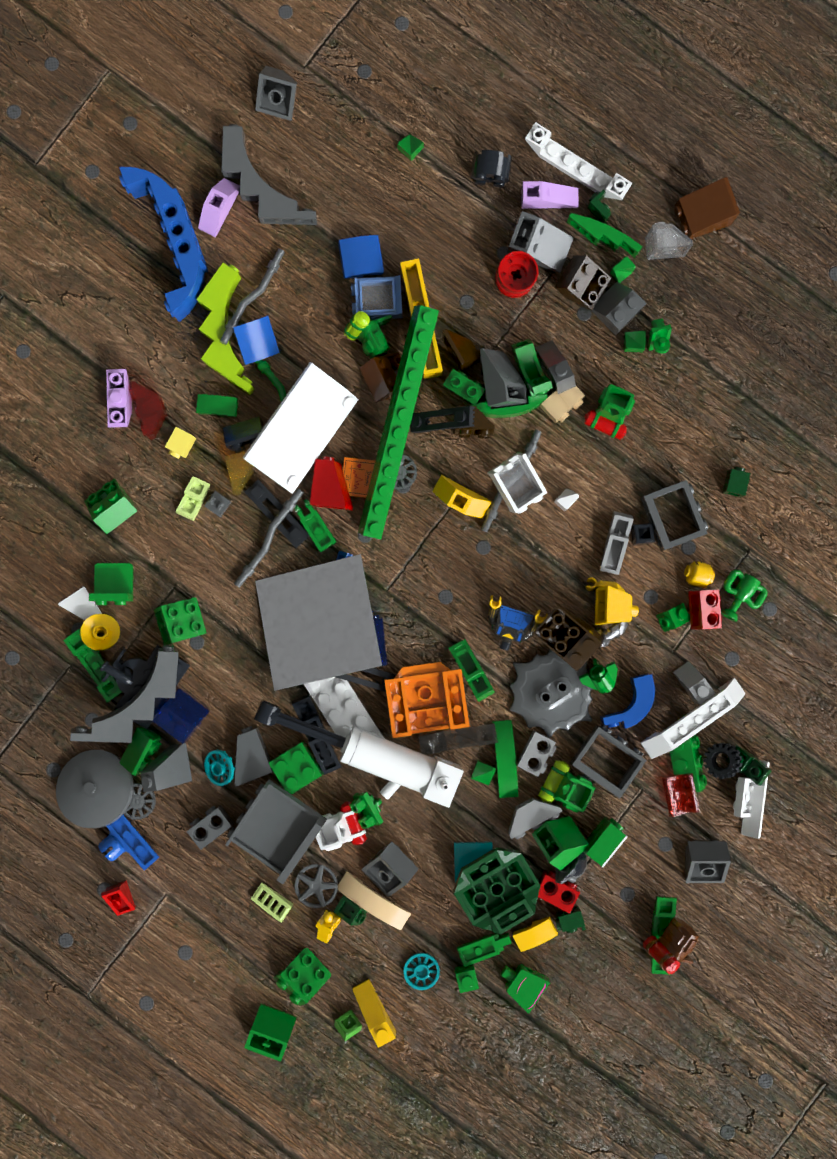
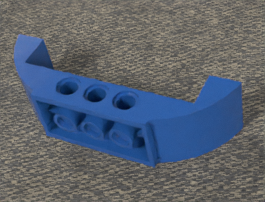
[119,167,209,322]

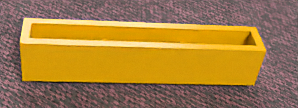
[400,259,443,379]

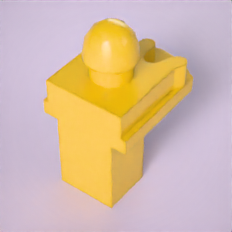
[316,910,341,944]

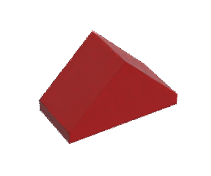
[101,880,136,916]

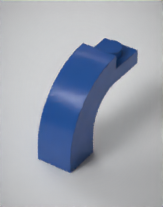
[600,673,655,729]

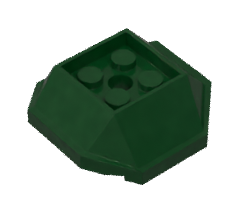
[453,848,540,934]

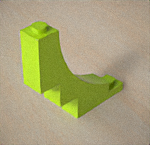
[196,263,255,395]

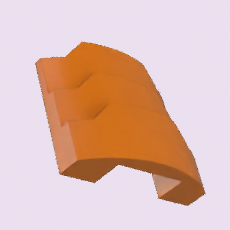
[385,662,470,738]

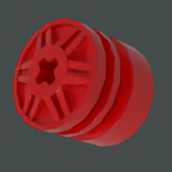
[495,251,539,298]

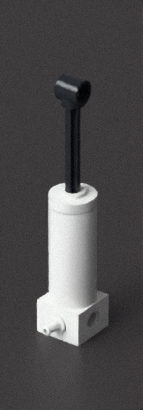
[254,700,464,808]

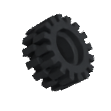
[703,743,743,779]

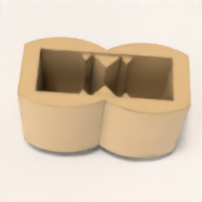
[540,386,585,423]

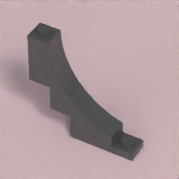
[222,124,317,225]
[70,645,178,743]

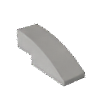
[600,511,634,575]

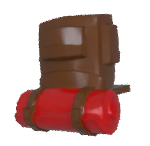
[643,918,699,974]

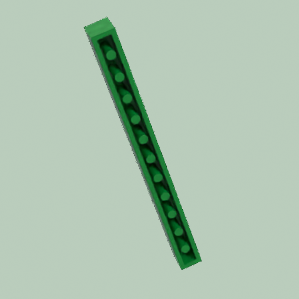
[358,305,439,540]

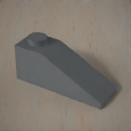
[535,340,576,394]

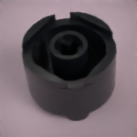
[471,150,512,188]

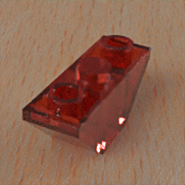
[129,381,167,440]

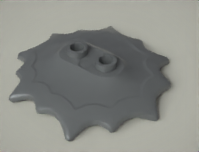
[509,649,592,738]

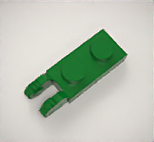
[294,499,337,552]

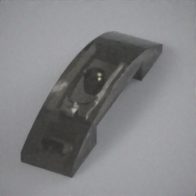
[418,723,498,755]

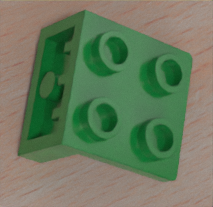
[154,597,207,645]

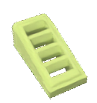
[251,882,293,923]

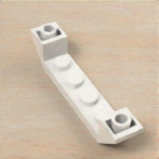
[525,122,632,200]
[640,678,746,759]

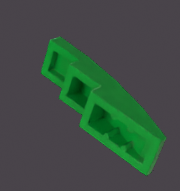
[567,213,643,258]

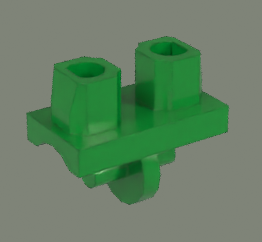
[647,318,672,354]
[349,792,384,829]

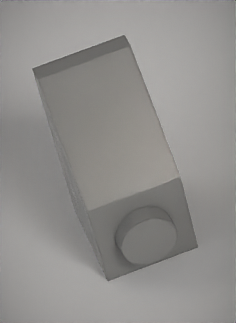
[673,661,716,705]

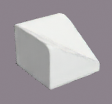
[554,489,579,511]

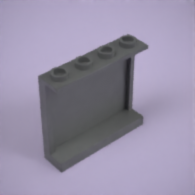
[225,780,327,884]

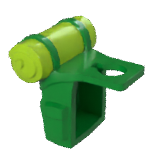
[344,311,392,359]
[538,760,595,813]

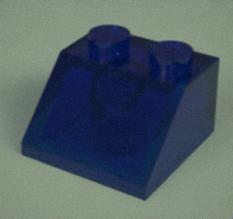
[152,688,210,744]

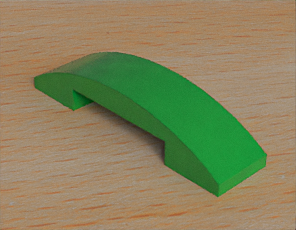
[471,394,548,418]
[63,629,122,703]
[492,720,519,798]
[651,896,677,975]

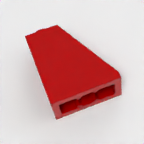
[310,456,353,510]

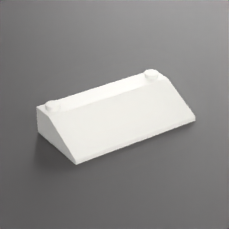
[243,362,358,494]

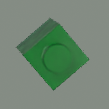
[455,964,479,993]

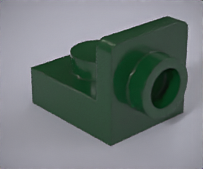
[587,189,611,223]
[334,895,367,926]

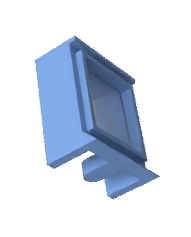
[351,275,402,320]

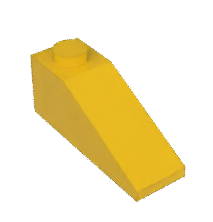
[352,979,396,1048]

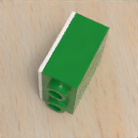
[584,817,628,867]

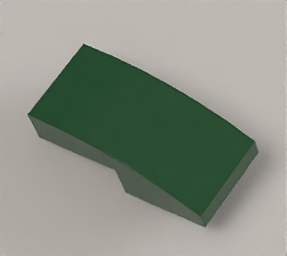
[726,745,772,786]

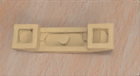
[338,871,411,930]

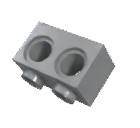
[516,730,557,777]

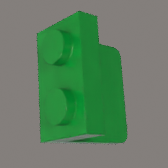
[89,563,134,605]
[273,948,331,1006]

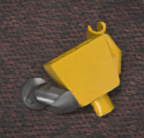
[585,577,639,648]

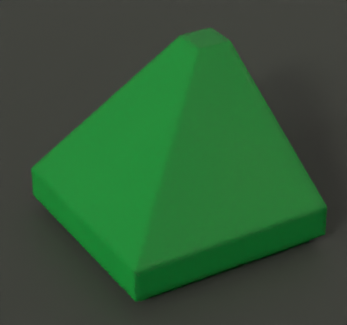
[471,760,496,785]

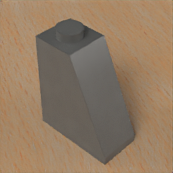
[235,726,273,786]
[141,743,192,792]

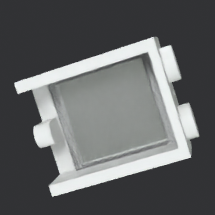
[487,452,547,514]

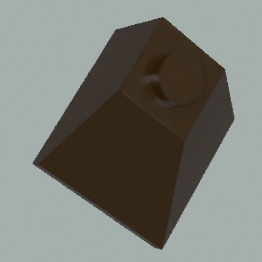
[442,329,481,372]

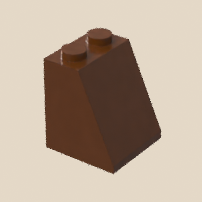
[674,177,740,240]

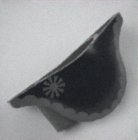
[555,851,587,884]

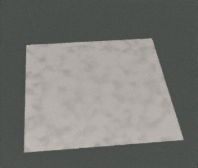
[255,554,382,691]

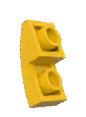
[513,917,558,952]

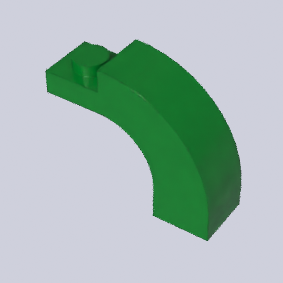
[511,339,553,397]

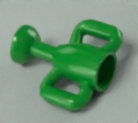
[721,569,768,622]

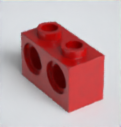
[688,590,722,630]
[538,871,580,914]

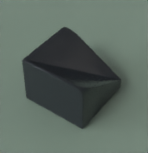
[631,523,655,546]

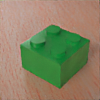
[269,740,323,795]

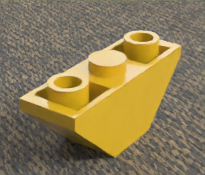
[432,475,492,518]

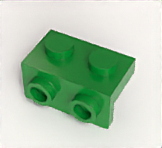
[443,369,485,405]

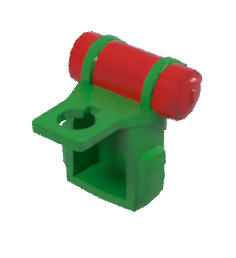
[584,384,635,440]

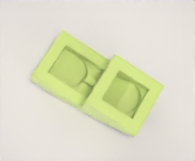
[176,476,210,521]

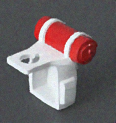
[316,801,367,851]

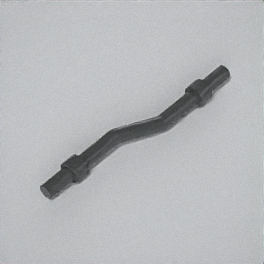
[220,248,285,345]
[480,429,542,533]
[233,488,304,588]

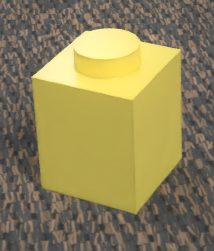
[165,427,196,459]

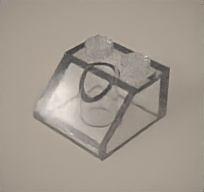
[645,222,693,260]

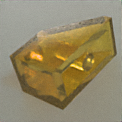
[225,451,254,496]

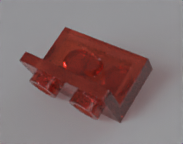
[662,774,699,817]

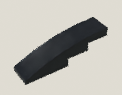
[292,694,342,775]

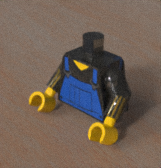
[487,595,548,651]

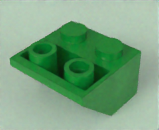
[84,478,137,534]
[119,727,162,776]
[532,816,590,871]
[244,1003,297,1062]

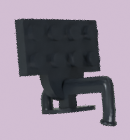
[100,644,190,729]

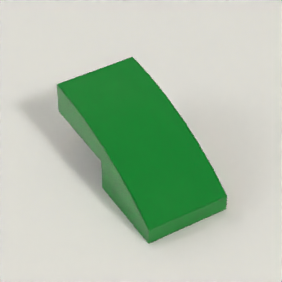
[196,394,239,417]

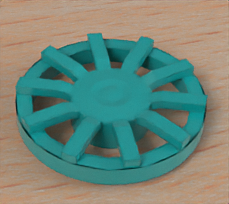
[204,750,235,786]
[404,952,440,990]

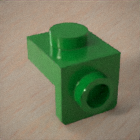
[656,603,690,632]

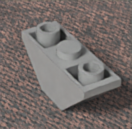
[508,797,562,839]

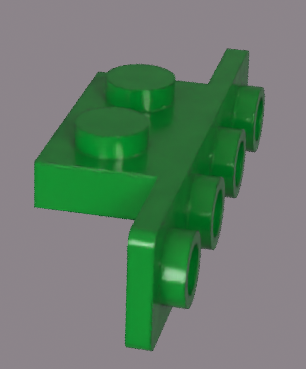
[670,713,707,792]

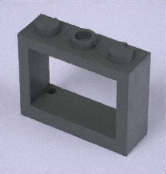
[640,480,708,551]
[570,725,647,798]

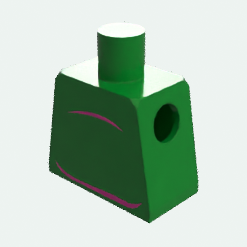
[500,964,550,1014]

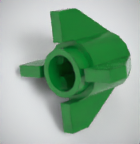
[579,658,618,693]

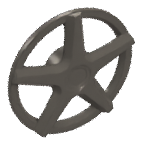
[295,864,338,908]

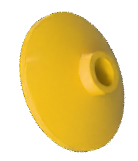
[80,614,120,651]

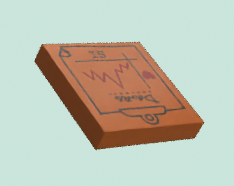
[343,457,375,498]

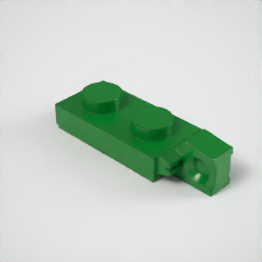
[457,933,512,967]

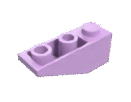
[521,181,578,209]

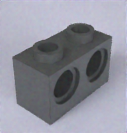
[187,805,234,850]

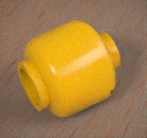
[684,561,715,588]

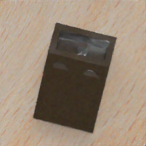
[532,605,604,671]

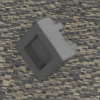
[204,491,232,518]

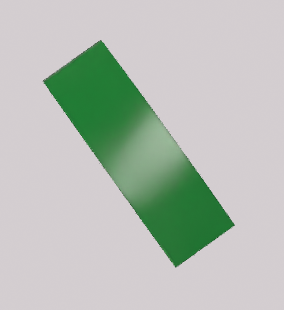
[449,639,495,702]

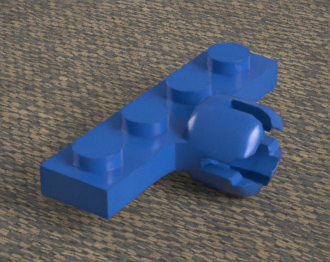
[98,814,160,870]

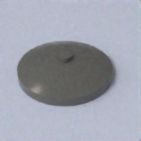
[56,750,133,828]

